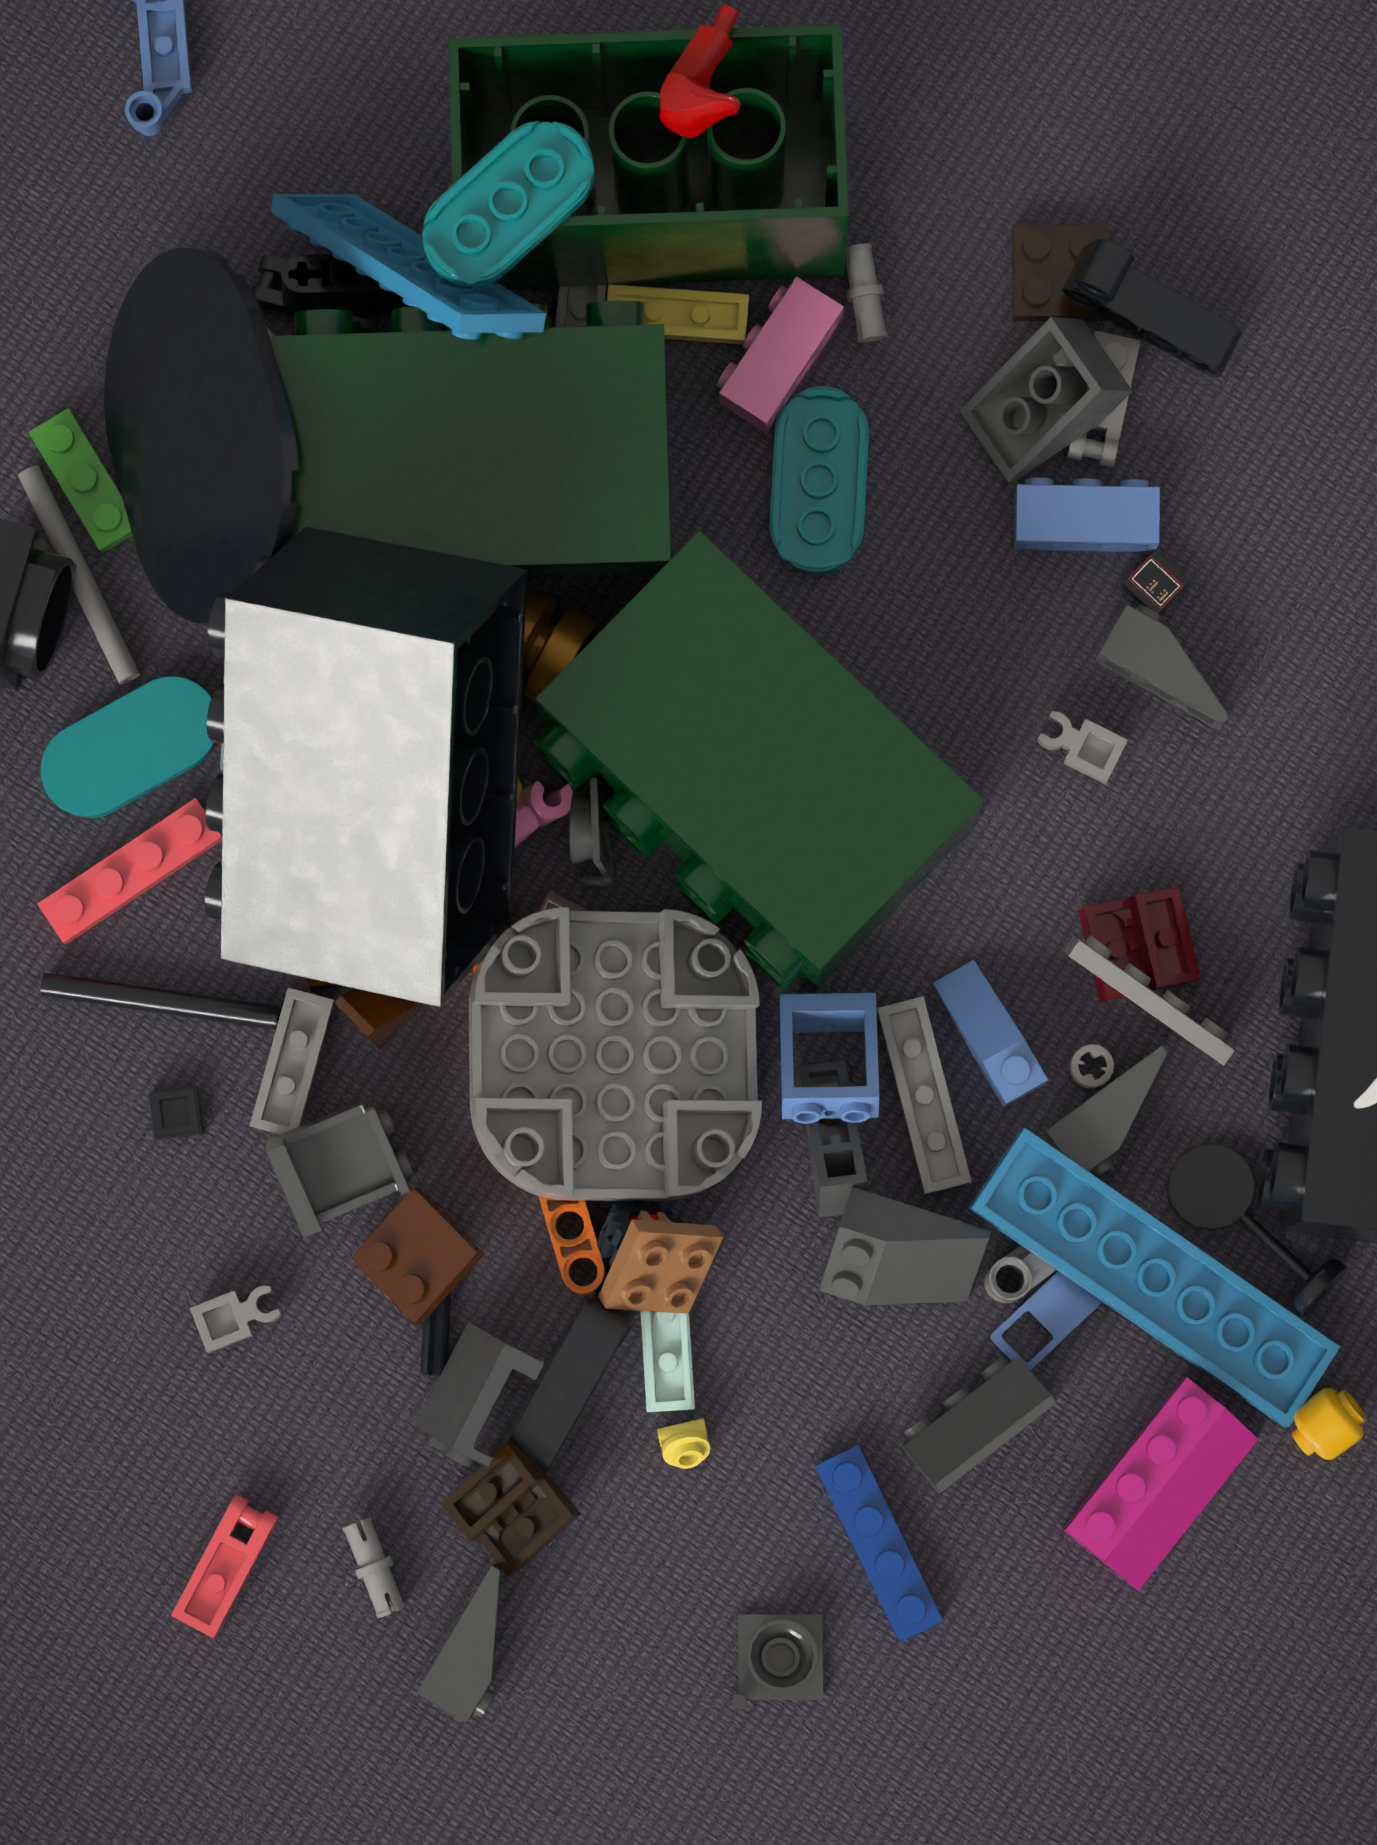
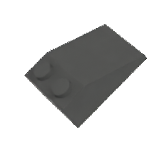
[959,317,1133,483]
[819,1187,991,1305]

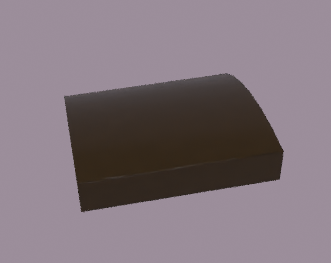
[441,1442,581,1576]

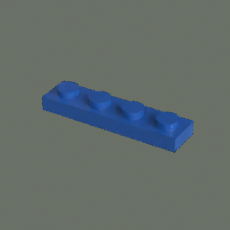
[815,1445,943,1642]

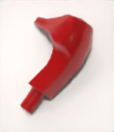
[659,4,741,138]

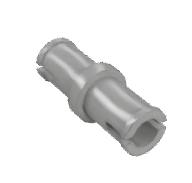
[845,243,888,343]
[342,1516,406,1618]

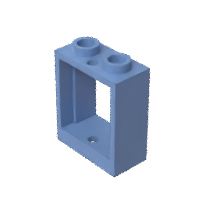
[780,993,879,1124]

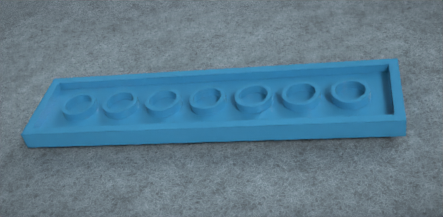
[271,194,546,339]
[968,1128,1340,1428]

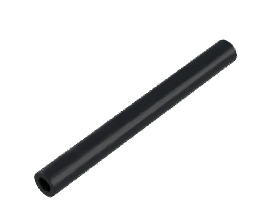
[41,973,281,1030]

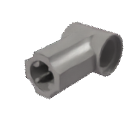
[984,1245,1056,1304]

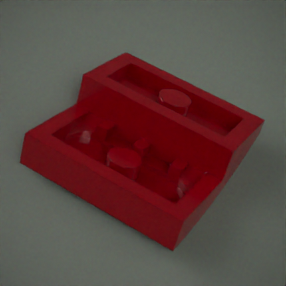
[1078,887,1200,1002]

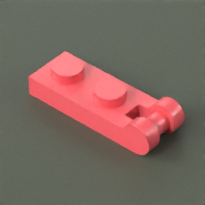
[171,1494,279,1638]

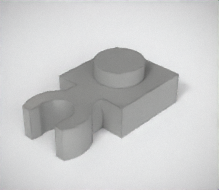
[1037,711,1128,785]
[190,1286,282,1353]

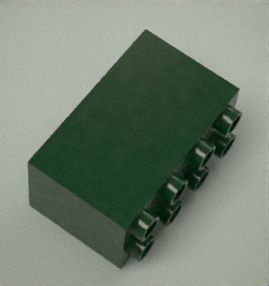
[448,24,849,289]
[271,301,673,575]
[533,531,984,991]

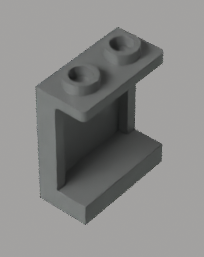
[265,1096,415,1238]
[415,1322,545,1468]

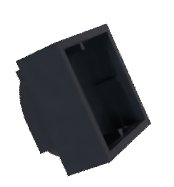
[0,519,77,691]

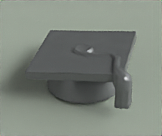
[570,778,615,888]
[731,1614,823,1709]

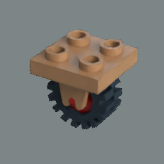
[597,1201,723,1314]

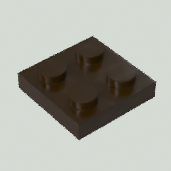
[1012,224,1107,321]

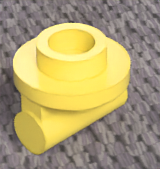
[657,1418,710,1469]

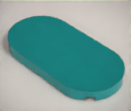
[422,121,594,287]
[769,386,869,575]
[41,676,215,818]

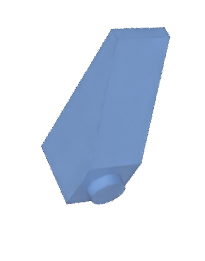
[932,960,1048,1108]

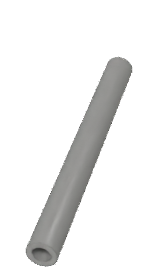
[18,465,140,685]

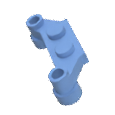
[125,0,193,136]

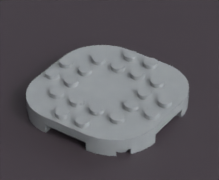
[469,907,762,1201]

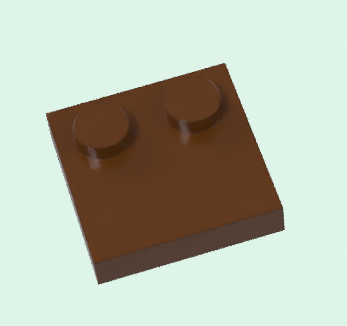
[351,1187,484,1325]

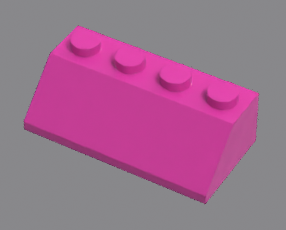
[1062,1377,1258,1591]

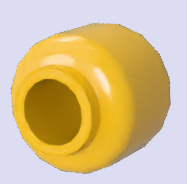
[1291,1388,1367,1460]

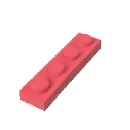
[37,798,222,945]

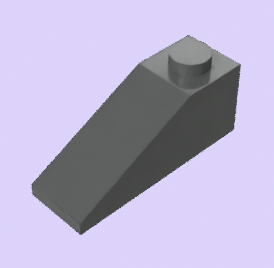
[1095,604,1228,731]
[1043,1046,1167,1177]
[798,1060,868,1218]
[416,1565,502,1723]

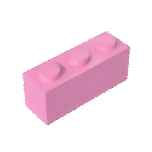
[717,277,844,434]

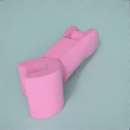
[515,780,573,847]

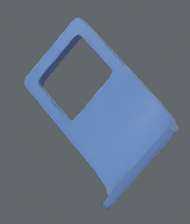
[990,1271,1102,1370]

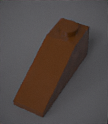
[334,988,420,1050]

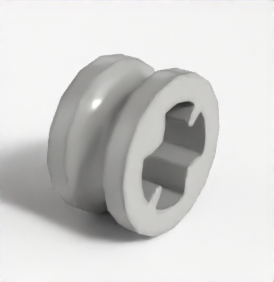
[1070,1044,1114,1089]

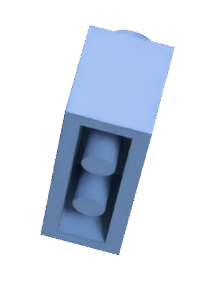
[1014,478,1160,553]

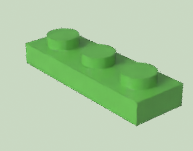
[28,408,133,554]

